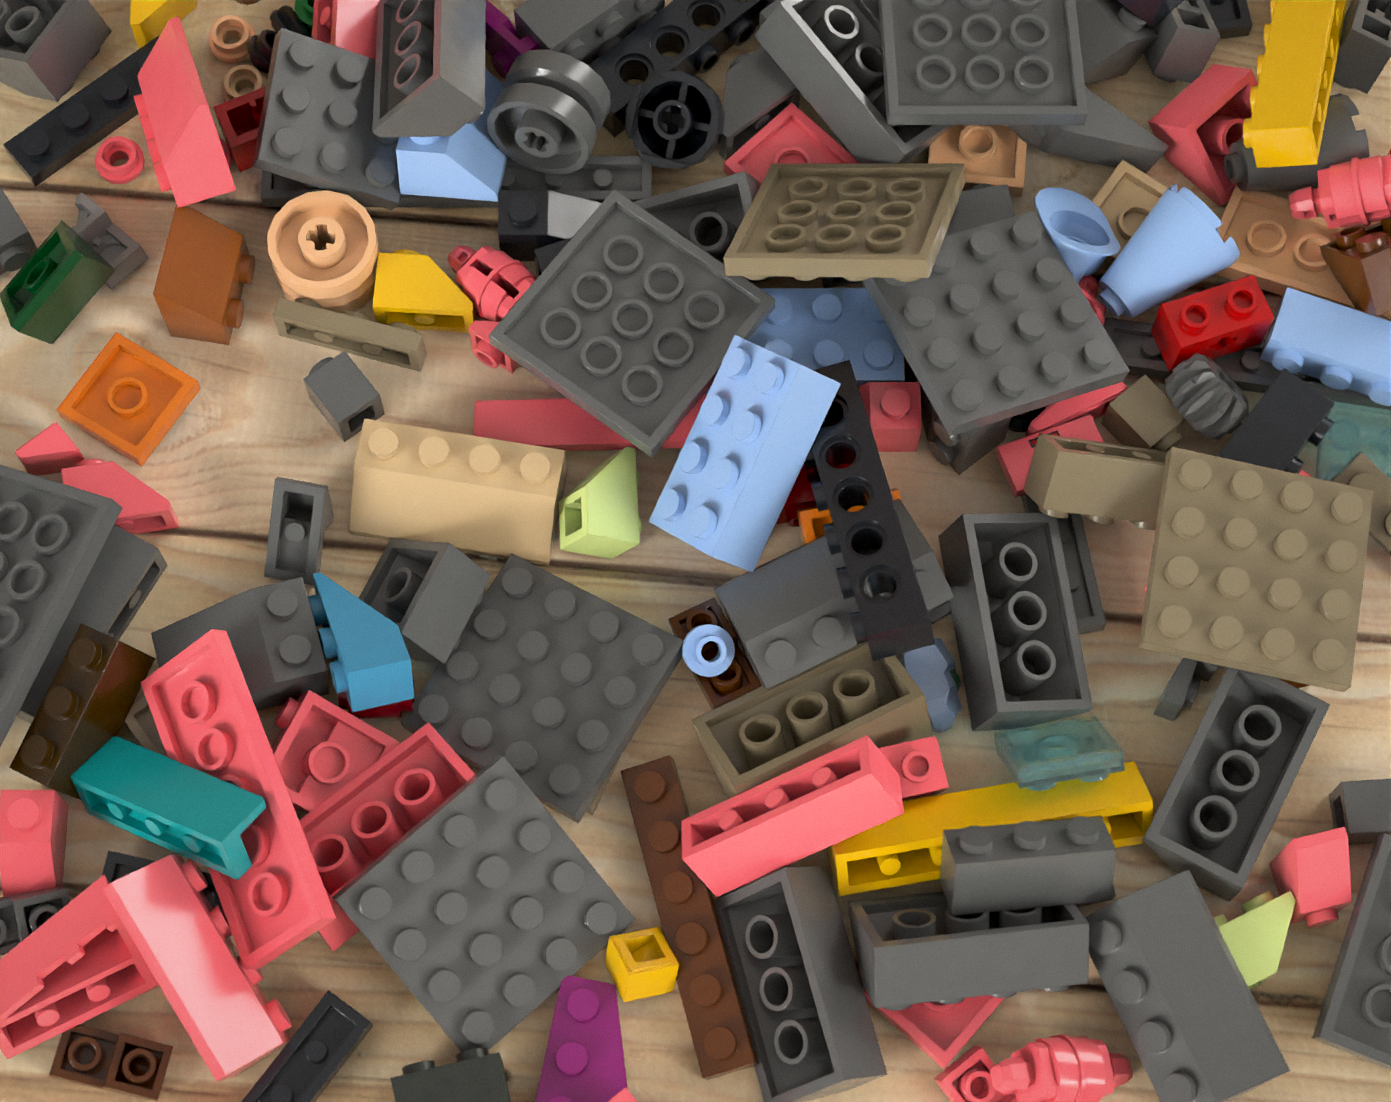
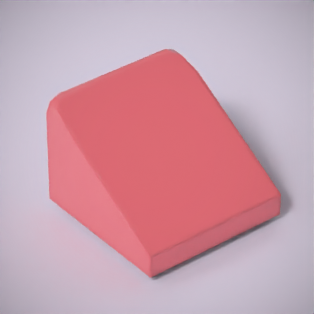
[15,422,85,476]

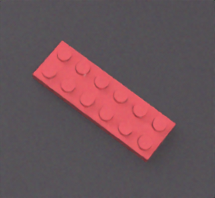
[140,629,336,969]

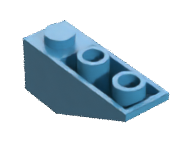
[308,572,415,712]

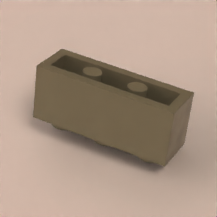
[1023,433,1167,530]

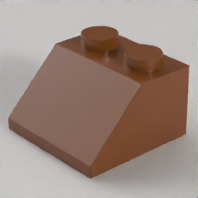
[153,204,255,345]

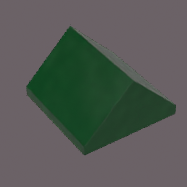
[0,220,115,344]

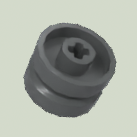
[487,50,611,175]

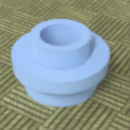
[682,624,735,677]

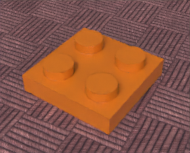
[56,332,201,467]

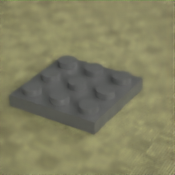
[252,28,400,211]

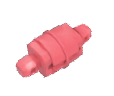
[1289,154,1391,229]
[447,245,538,322]
[990,1034,1133,1102]

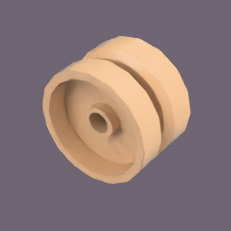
[267,190,381,313]

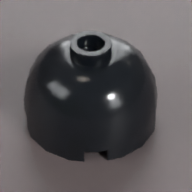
[625,71,725,169]

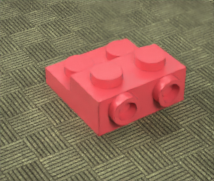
[270,690,400,814]

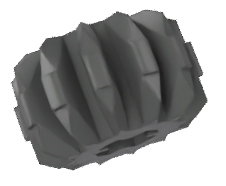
[1165,353,1249,440]

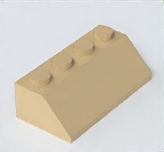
[349,419,567,566]

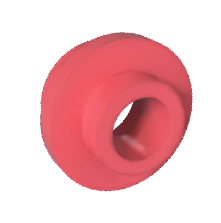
[95,136,145,184]

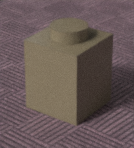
[1101,374,1186,452]

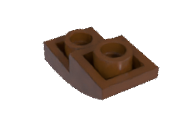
[668,598,761,710]
[49,1024,173,1101]

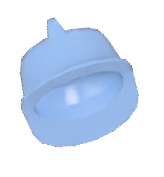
[1034,187,1121,283]

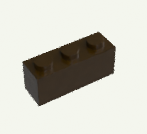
[9,623,155,800]

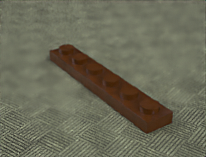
[620,755,759,1080]

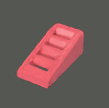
[1025,382,1127,437]

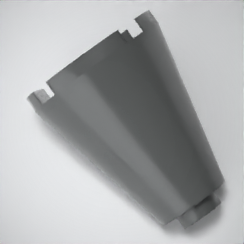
[1224,93,1370,191]

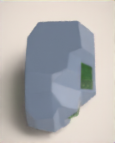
[898,638,962,733]

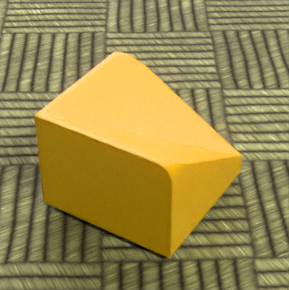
[605,927,679,1002]

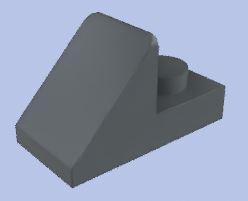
[264,477,334,586]

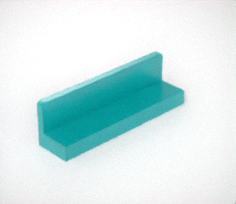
[70,736,266,880]

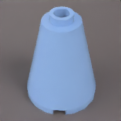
[1098,184,1240,319]

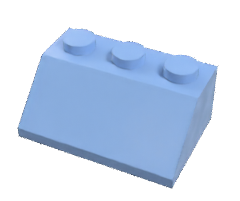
[396,70,508,202]

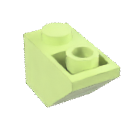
[558,447,642,559]
[1214,891,1296,990]

